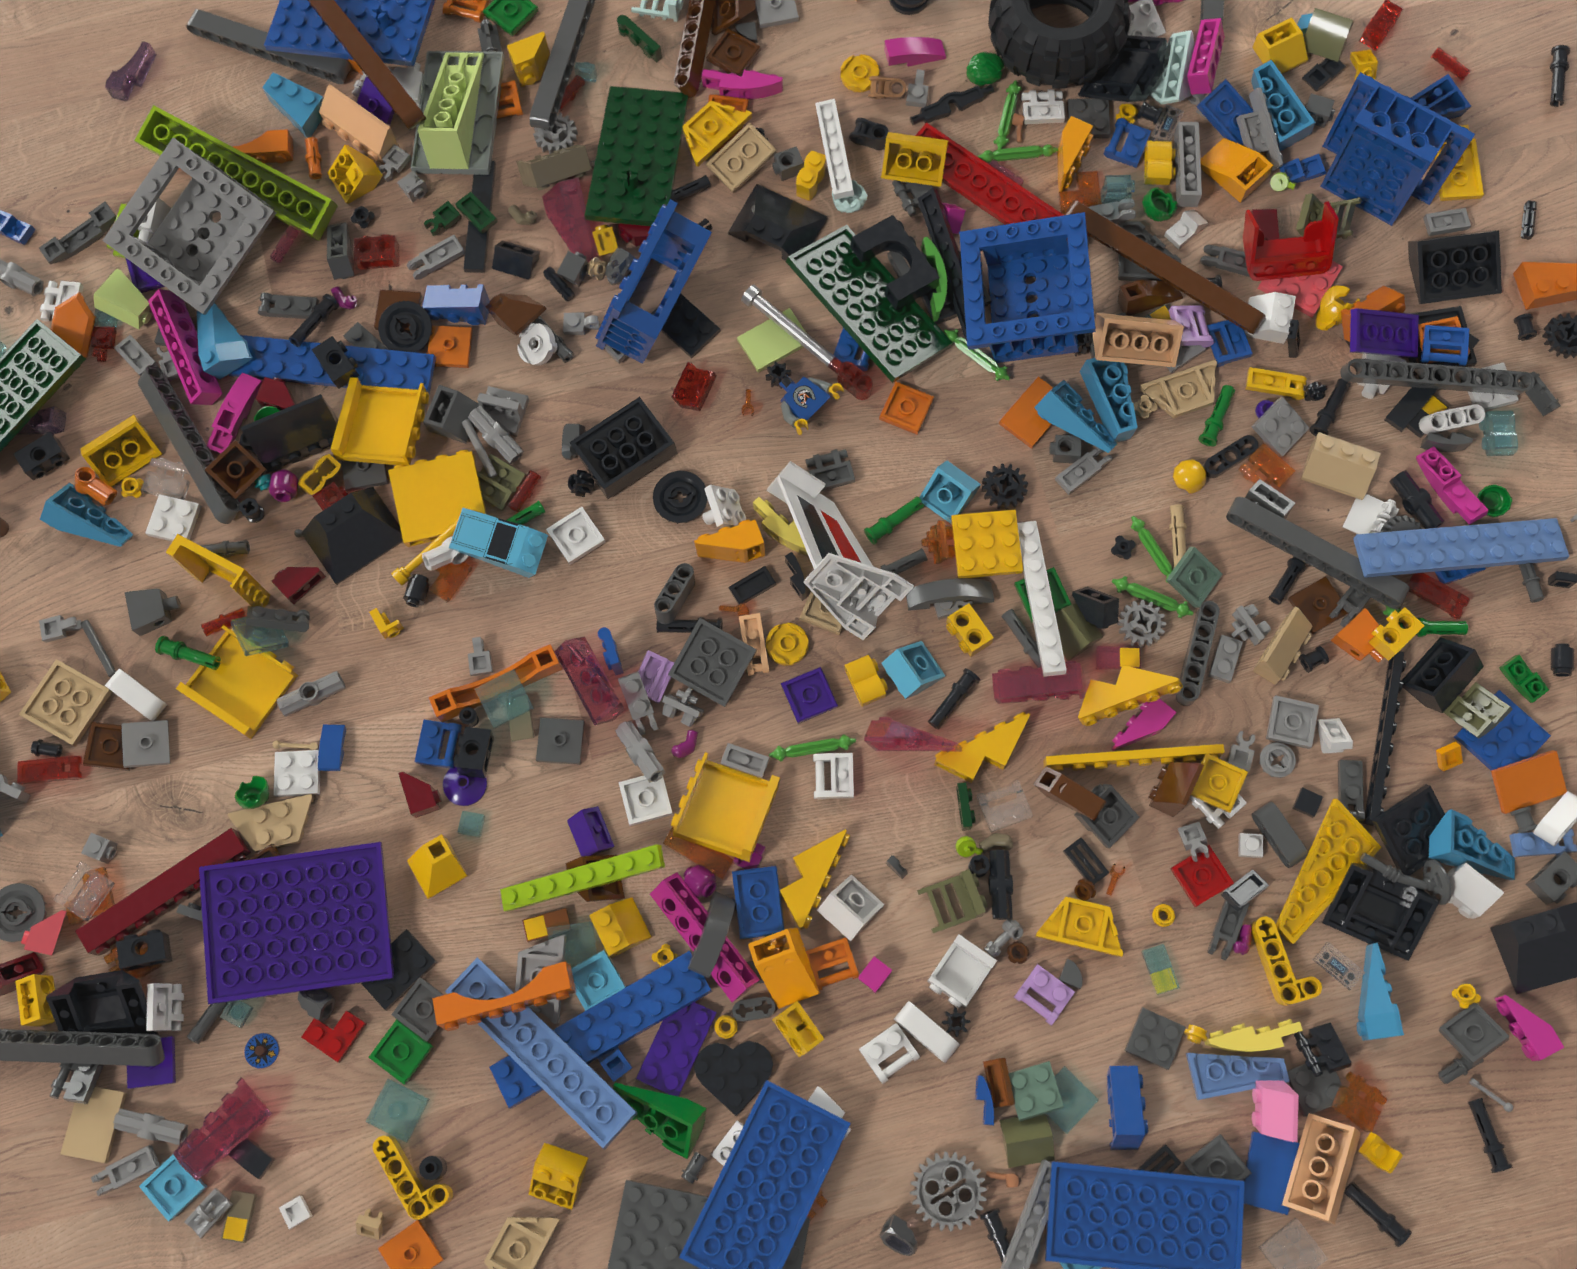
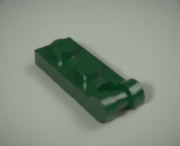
[617,15,662,63]

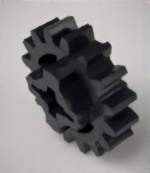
[1542,313,1577,359]
[981,463,1028,510]

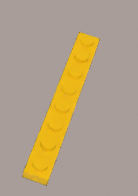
[1043,744,1225,772]

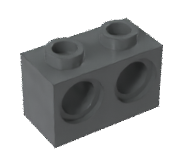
[1245,479,1295,519]

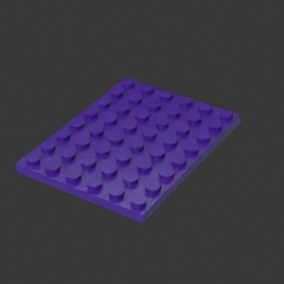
[199,842,394,1004]

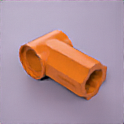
[75,467,117,506]

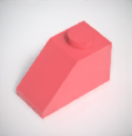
[21,910,66,956]

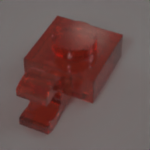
[90,326,117,362]

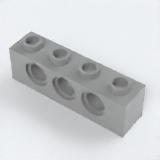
[1174,122,1202,207]

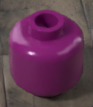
[269,470,298,502]
[683,864,717,898]

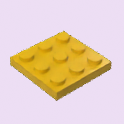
[951,510,1023,578]

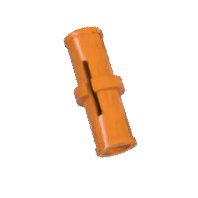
[305,137,322,179]

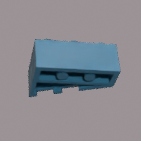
[262,72,324,138]

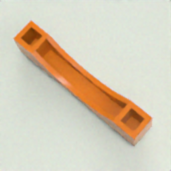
[179,129,293,170]
[429,644,562,722]
[432,961,576,1031]

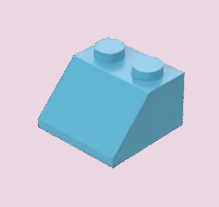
[919,460,981,524]
[881,641,945,699]

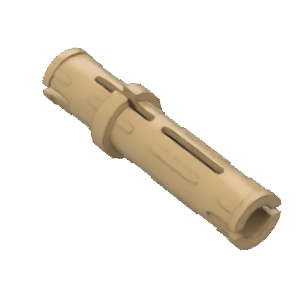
[1169,504,1187,569]

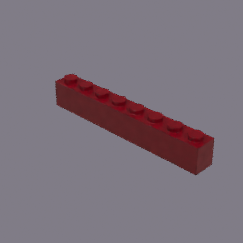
[75,828,251,956]

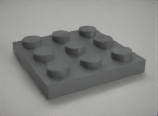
[668,618,757,707]

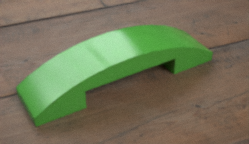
[921,237,947,321]

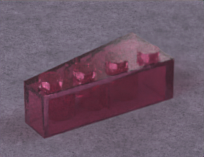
[992,661,1087,704]

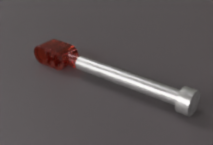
[741,285,873,400]

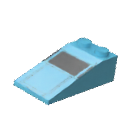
[449,508,548,578]

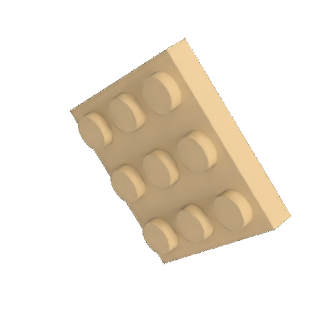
[19,659,112,747]

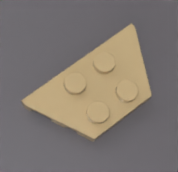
[1140,360,1217,418]
[228,794,314,853]
[484,1217,560,1269]

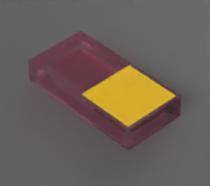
[1096,646,1141,670]

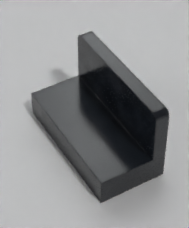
[492,240,540,280]

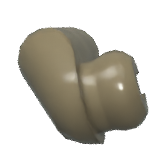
[508,205,537,225]
[979,833,1014,853]

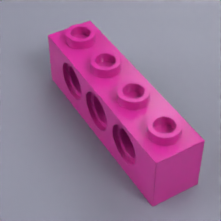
[1187,18,1225,95]

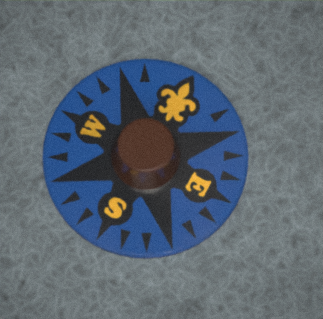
[244,1033,279,1068]

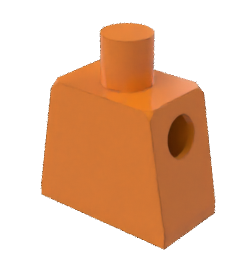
[1331,608,1387,663]

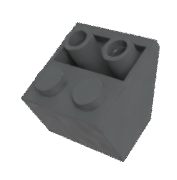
[423,385,479,444]

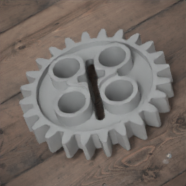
[910,1151,987,1232]

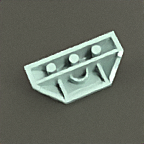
[1149,30,1195,105]

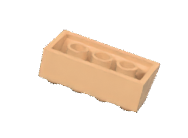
[319,84,399,165]
[1092,313,1184,367]
[1282,1113,1361,1225]

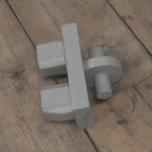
[1231,604,1271,646]
[662,688,704,727]
[184,1188,233,1238]

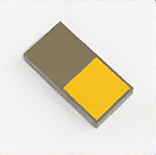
[221,1190,257,1243]

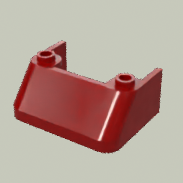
[1243,201,1339,281]

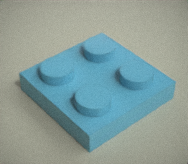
[571,949,626,1011]
[139,1152,207,1222]

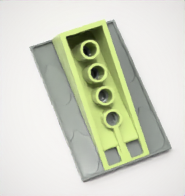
[411,51,505,175]

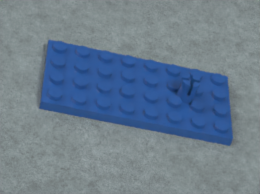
[264,0,435,67]
[679,1080,851,1269]
[1045,1161,1245,1269]

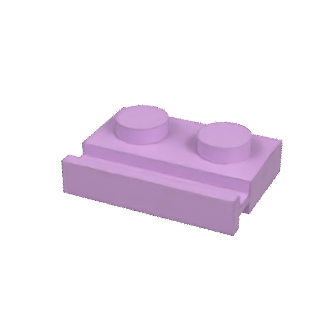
[638,650,675,703]

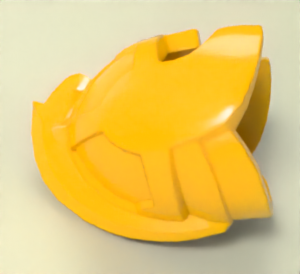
[1315,285,1360,331]

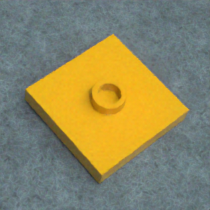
[1191,753,1248,813]

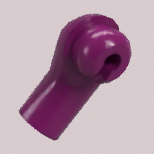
[331,286,357,309]
[671,730,698,758]
[1233,925,1252,955]

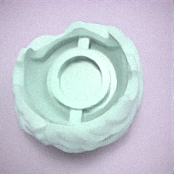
[832,180,868,213]

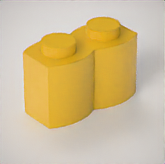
[1144,141,1175,185]
[796,150,826,201]
[298,454,341,495]
[844,655,888,707]

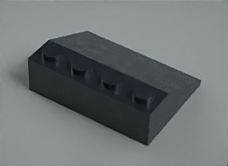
[1408,230,1502,304]
[241,394,338,472]
[570,397,678,499]

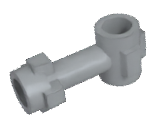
[984,919,1023,958]

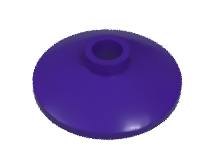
[443,767,487,806]

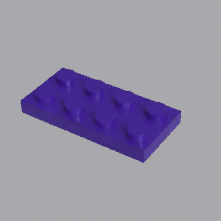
[1350,308,1419,358]
[636,1002,717,1097]

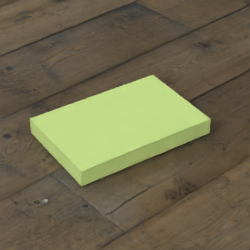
[737,308,806,373]

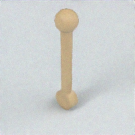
[272,740,319,750]

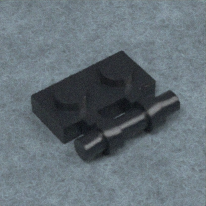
[1294,1022,1352,1077]

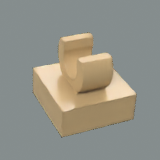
[356,1208,383,1240]

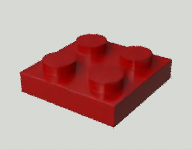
[1170,845,1234,907]

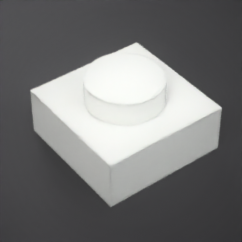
[1238,833,1263,858]
[279,1195,312,1229]

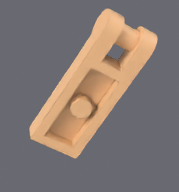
[739,613,770,676]

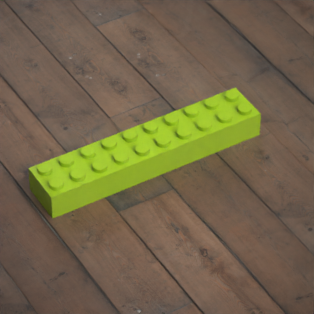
[134,105,338,241]

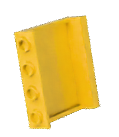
[331,377,429,466]
[388,450,486,547]
[165,534,271,608]
[175,625,298,739]
[671,752,780,862]

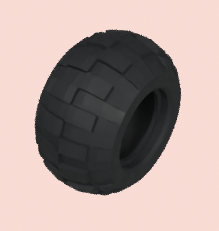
[988,0,1131,89]

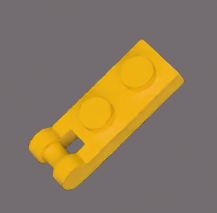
[1245,367,1307,400]

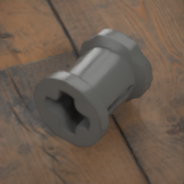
[1510,806,1538,833]

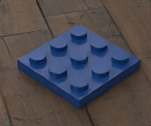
[1454,690,1551,770]

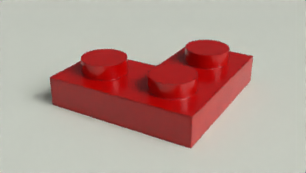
[301,1010,367,1063]

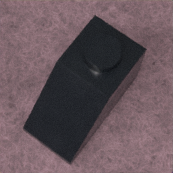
[1072,586,1119,629]

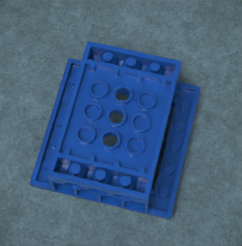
[1320,72,1475,226]
[595,199,712,364]
[959,212,1096,363]

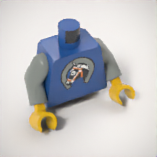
[779,375,844,435]

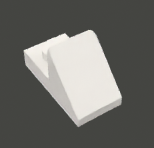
[1164,209,1208,249]
[1317,718,1353,754]

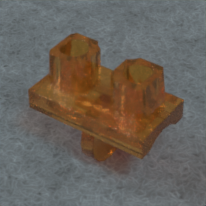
[921,520,955,564]

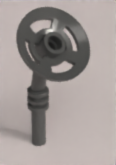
[1360,853,1451,905]

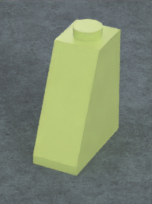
[94,269,152,329]

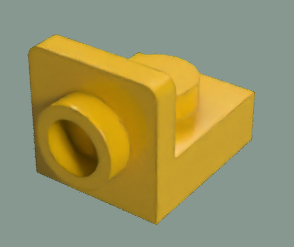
[1350,49,1378,80]
[592,224,618,256]
[369,608,404,639]
[1358,1132,1403,1174]

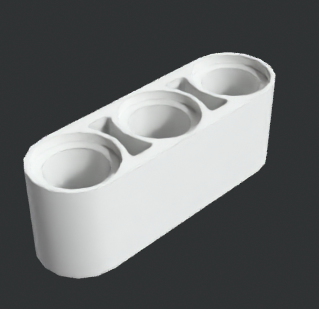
[1419,404,1485,434]
[105,668,167,721]
[1533,791,1577,847]
[894,1001,960,1063]

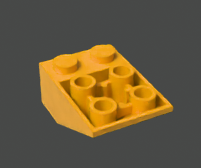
[1057,116,1094,195]
[1200,138,1274,203]
[694,519,765,563]
[748,928,820,1009]

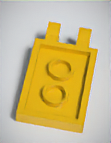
[1434,125,1484,201]

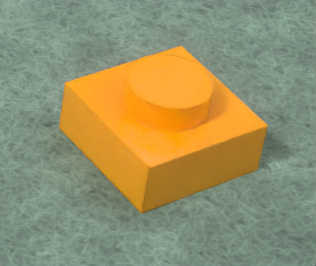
[1436,741,1463,772]

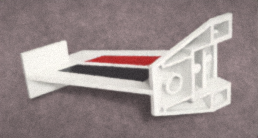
[767,461,914,640]

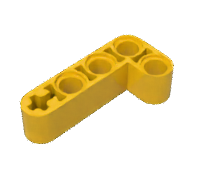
[1251,916,1322,1006]
[373,1136,453,1220]

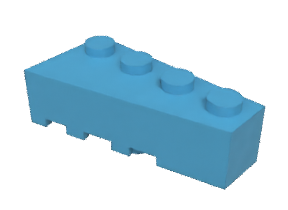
[1251,60,1315,151]
[1080,358,1138,443]

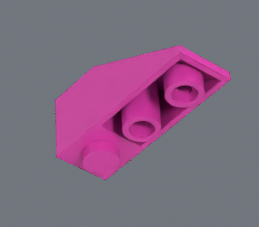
[1111,698,1176,751]
[1495,995,1565,1061]

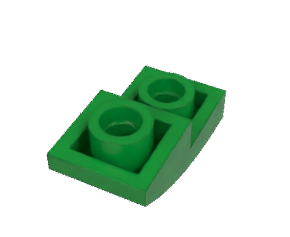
[1499,655,1549,703]

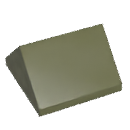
[1056,603,1103,662]
[999,1114,1055,1168]

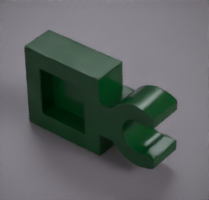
[424,201,462,236]

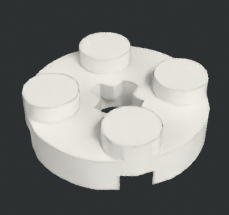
[518,323,557,366]

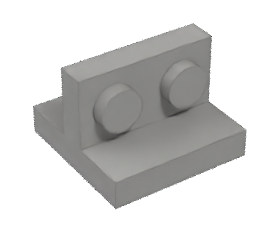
[477,386,529,436]

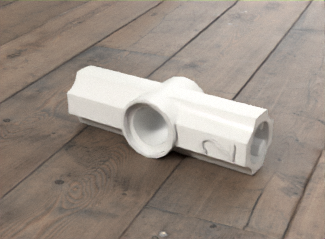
[422,536,468,571]

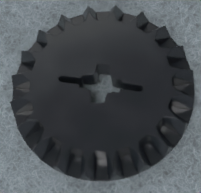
[378,301,432,353]
[653,471,708,524]

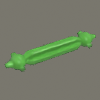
[994,80,1022,149]
[978,144,1058,163]
[944,329,1010,381]
[1131,516,1173,583]
[1112,576,1194,619]
[769,734,856,761]

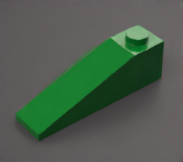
[613,1083,707,1159]

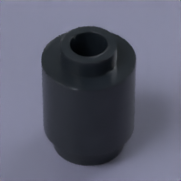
[403,574,430,607]
[1551,643,1575,677]
[419,1156,447,1180]

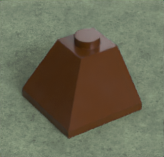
[712,0,756,36]
[485,293,547,336]
[204,440,267,500]
[566,855,625,902]

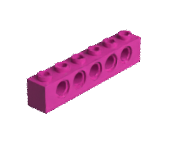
[148,289,222,405]
[650,872,760,1002]

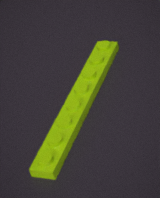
[500,844,665,912]

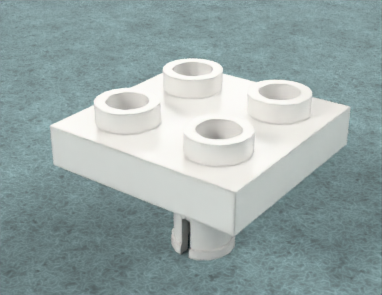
[702,485,746,528]

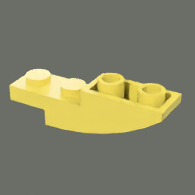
[753,497,808,555]
[1205,1019,1303,1052]

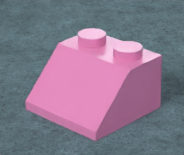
[1252,1080,1299,1142]

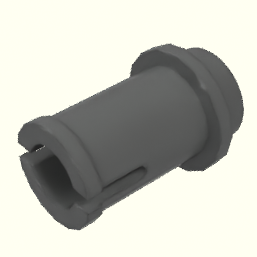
[681,1151,708,1184]

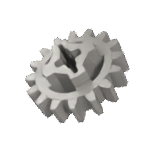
[534,113,578,154]
[1117,600,1166,648]

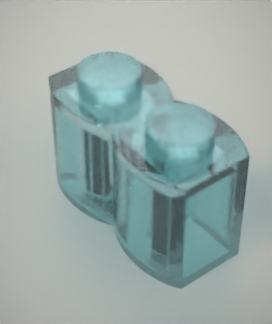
[1100,175,1135,204]
[1479,411,1518,456]

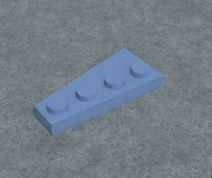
[1186,1053,1290,1100]

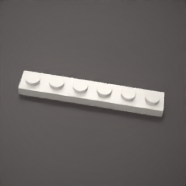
[815,99,854,200]

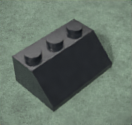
[1402,637,1484,713]

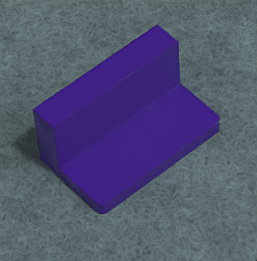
[567,806,615,857]

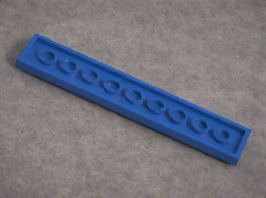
[228,335,436,395]
[489,951,712,1109]

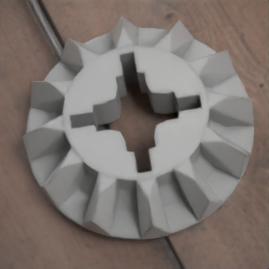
[1259,743,1296,778]

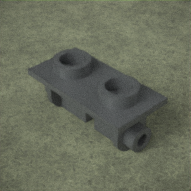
[477,19,502,52]
[1518,371,1561,416]

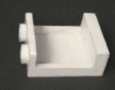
[927,935,997,1008]

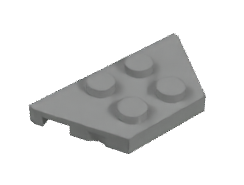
[515,934,567,1024]

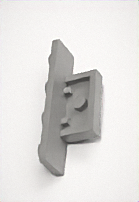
[1236,87,1283,171]

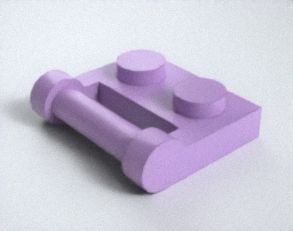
[1169,305,1214,347]
[1014,964,1075,1025]

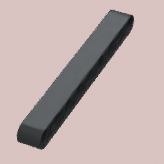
[529,0,595,130]
[186,9,352,84]
[1340,358,1535,395]
[138,365,240,524]
[1226,497,1410,609]
[0,1029,165,1066]

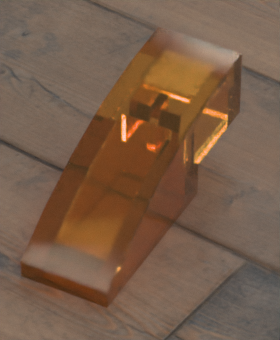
[663,827,733,880]

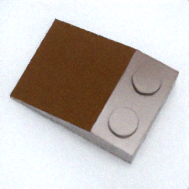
[1148,762,1204,817]

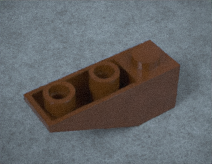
[1117,280,1183,316]
[1034,766,1106,820]

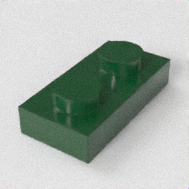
[455,191,498,234]
[956,782,976,831]

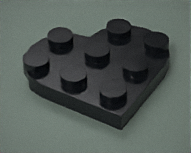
[694,1041,773,1116]

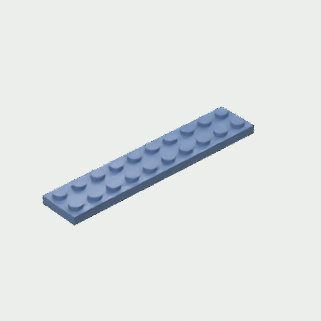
[1353,518,1570,578]
[445,957,638,1149]

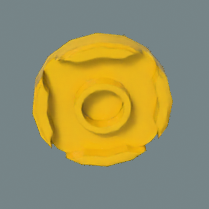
[840,54,879,92]
[766,623,809,666]

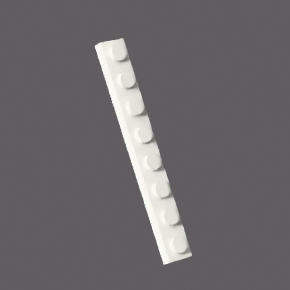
[1017,521,1067,677]

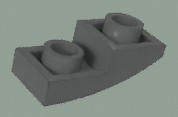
[1420,432,1473,452]

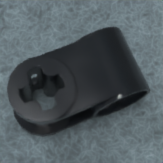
[849,118,889,151]

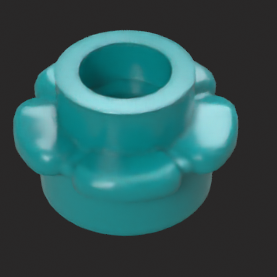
[254,474,271,491]

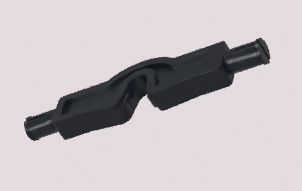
[910,84,994,125]

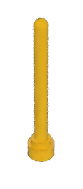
[391,520,458,586]

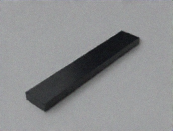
[463,161,496,273]
[1384,333,1479,432]

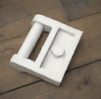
[813,753,854,800]
[859,1023,920,1084]

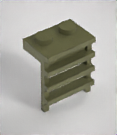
[1296,193,1362,241]
[917,869,988,933]

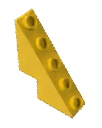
[1078,665,1183,726]
[934,712,1031,783]
[780,829,850,931]

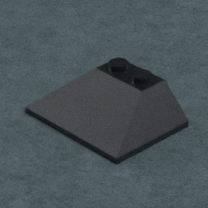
[1078,35,1167,102]
[728,184,828,261]
[301,487,403,585]
[1322,863,1439,961]
[1490,902,1577,995]
[46,970,159,1036]

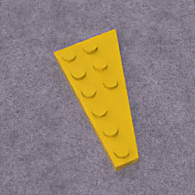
[1276,798,1381,944]

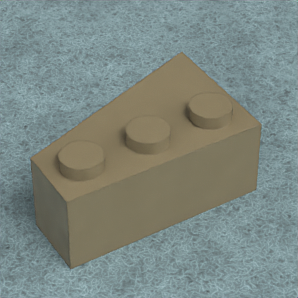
[516,144,592,190]

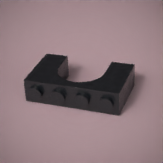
[850,215,940,310]

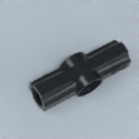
[1389,470,1445,529]
[988,850,1013,920]

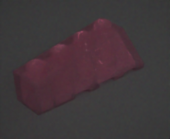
[554,636,625,726]
[173,1077,272,1181]

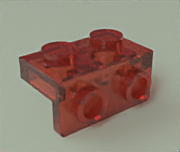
[671,362,717,411]

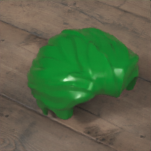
[966,52,1004,86]
[1142,187,1177,222]

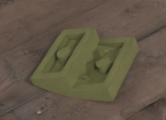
[1304,8,1354,62]
[477,454,528,510]
[1444,682,1513,739]

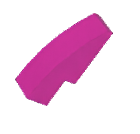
[884,37,946,67]

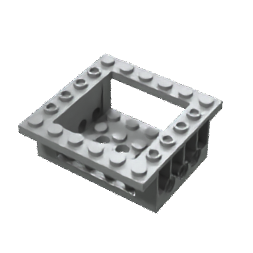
[102,138,277,315]

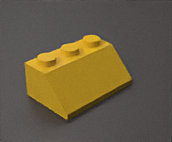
[881,132,948,187]
[80,415,162,487]

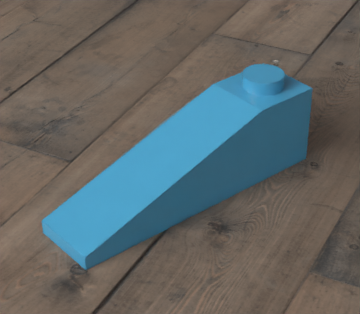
[197,303,252,379]
[1034,380,1117,453]
[40,483,133,547]
[1429,809,1515,880]
[1356,943,1404,1041]

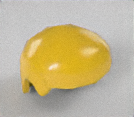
[1173,459,1206,493]

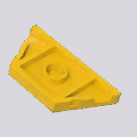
[682,101,752,167]
[1035,897,1123,957]

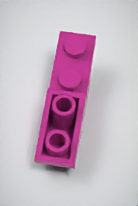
[702,69,783,99]
[207,372,262,453]
[1416,446,1488,525]

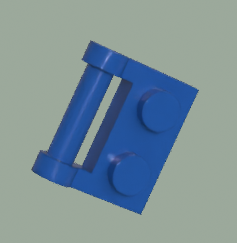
[1103,118,1151,168]
[1207,320,1253,367]
[1421,325,1469,366]
[833,328,870,371]
[598,627,624,676]
[414,719,462,769]

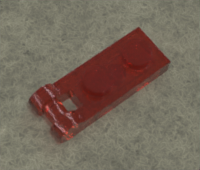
[1407,573,1470,619]
[17,756,82,785]

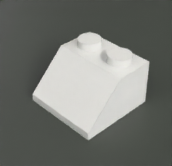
[1244,292,1296,344]
[1439,863,1504,919]
[817,875,884,941]

